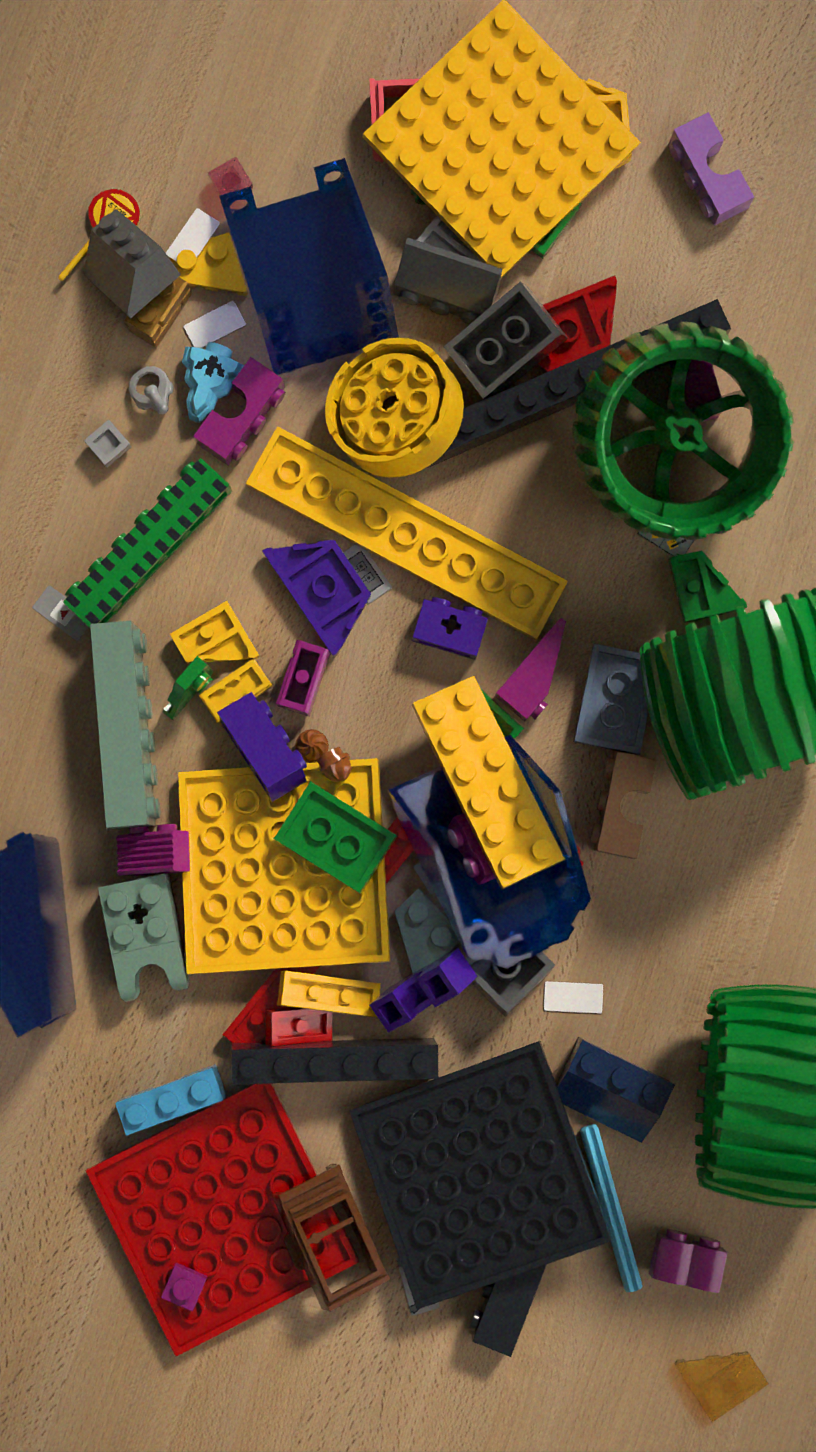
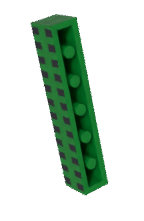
[63,458,232,627]

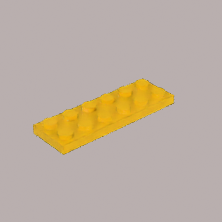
[412,676,565,890]

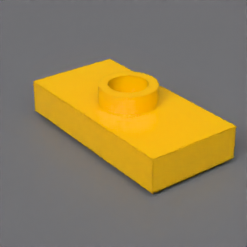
[199,658,273,723]

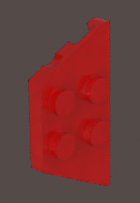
[537,275,617,373]

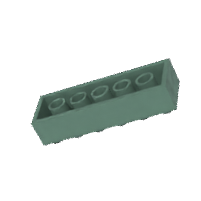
[90,620,161,830]

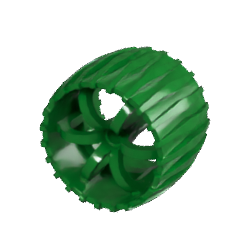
[572,322,794,540]
[639,588,816,800]
[695,985,816,1209]

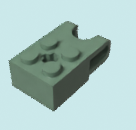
[98,874,190,1002]

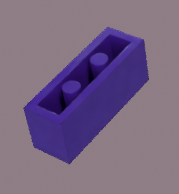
[217,692,307,802]

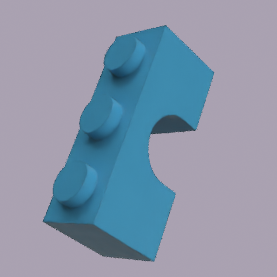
[115,1064,227,1136]

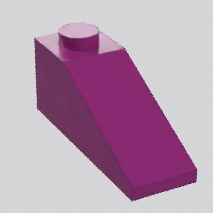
[495,617,566,722]

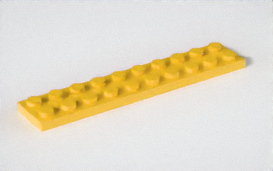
[246,426,568,640]

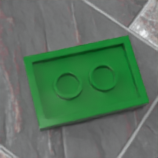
[274,781,397,894]

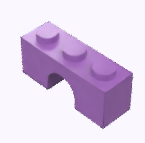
[669,112,754,226]

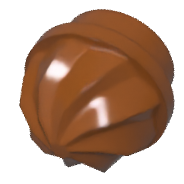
[295,729,329,763]
[317,747,352,782]

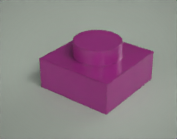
[161,1263,208,1311]

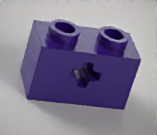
[412,597,488,660]

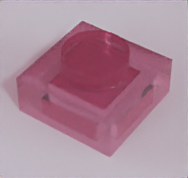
[208,157,253,204]

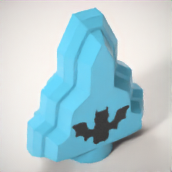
[182,342,244,423]

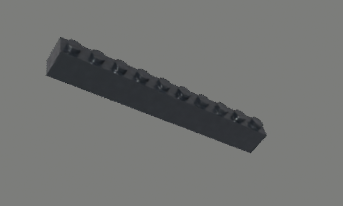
[427,299,731,468]

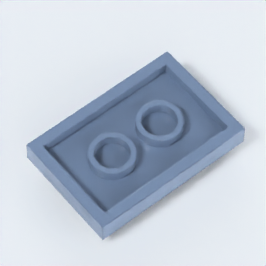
[573,644,649,755]

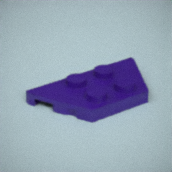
[262,539,371,657]

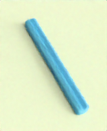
[580,1124,643,1292]

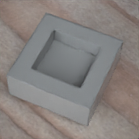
[84,420,132,467]

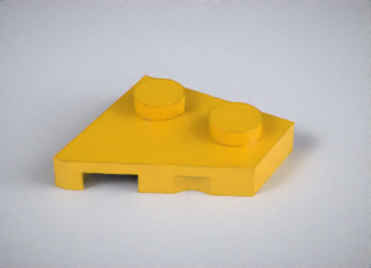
[170,601,260,664]

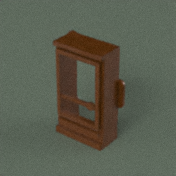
[271,1164,390,1312]

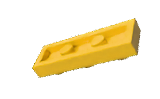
[277,971,381,1018]

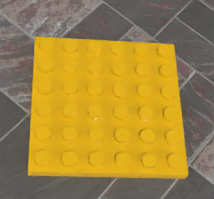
[362,0,641,278]
[178,758,391,974]

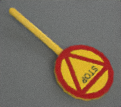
[58,189,140,281]

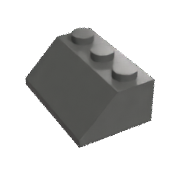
[84,209,181,319]
[394,237,502,325]

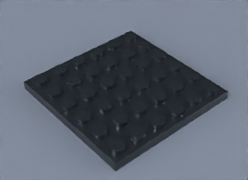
[349,1041,613,1310]

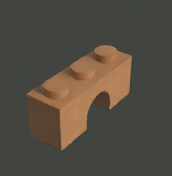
[590,751,657,859]

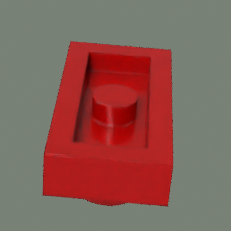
[266,1008,332,1046]

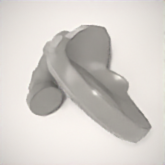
[128,366,174,415]

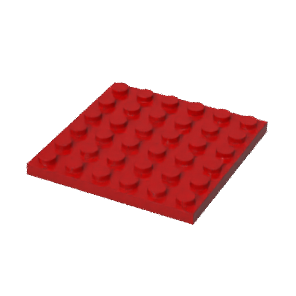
[85,1083,360,1357]

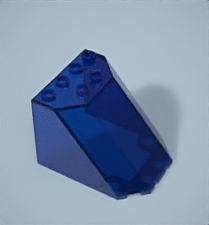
[388,735,591,968]

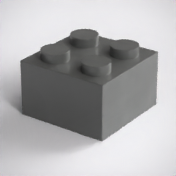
[466,917,555,1017]

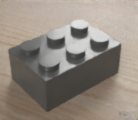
[444,281,568,399]

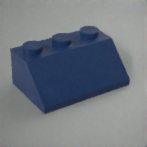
[556,1037,675,1143]

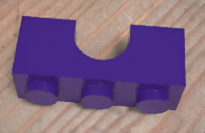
[370,948,478,1033]

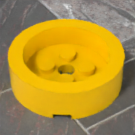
[325,338,464,477]

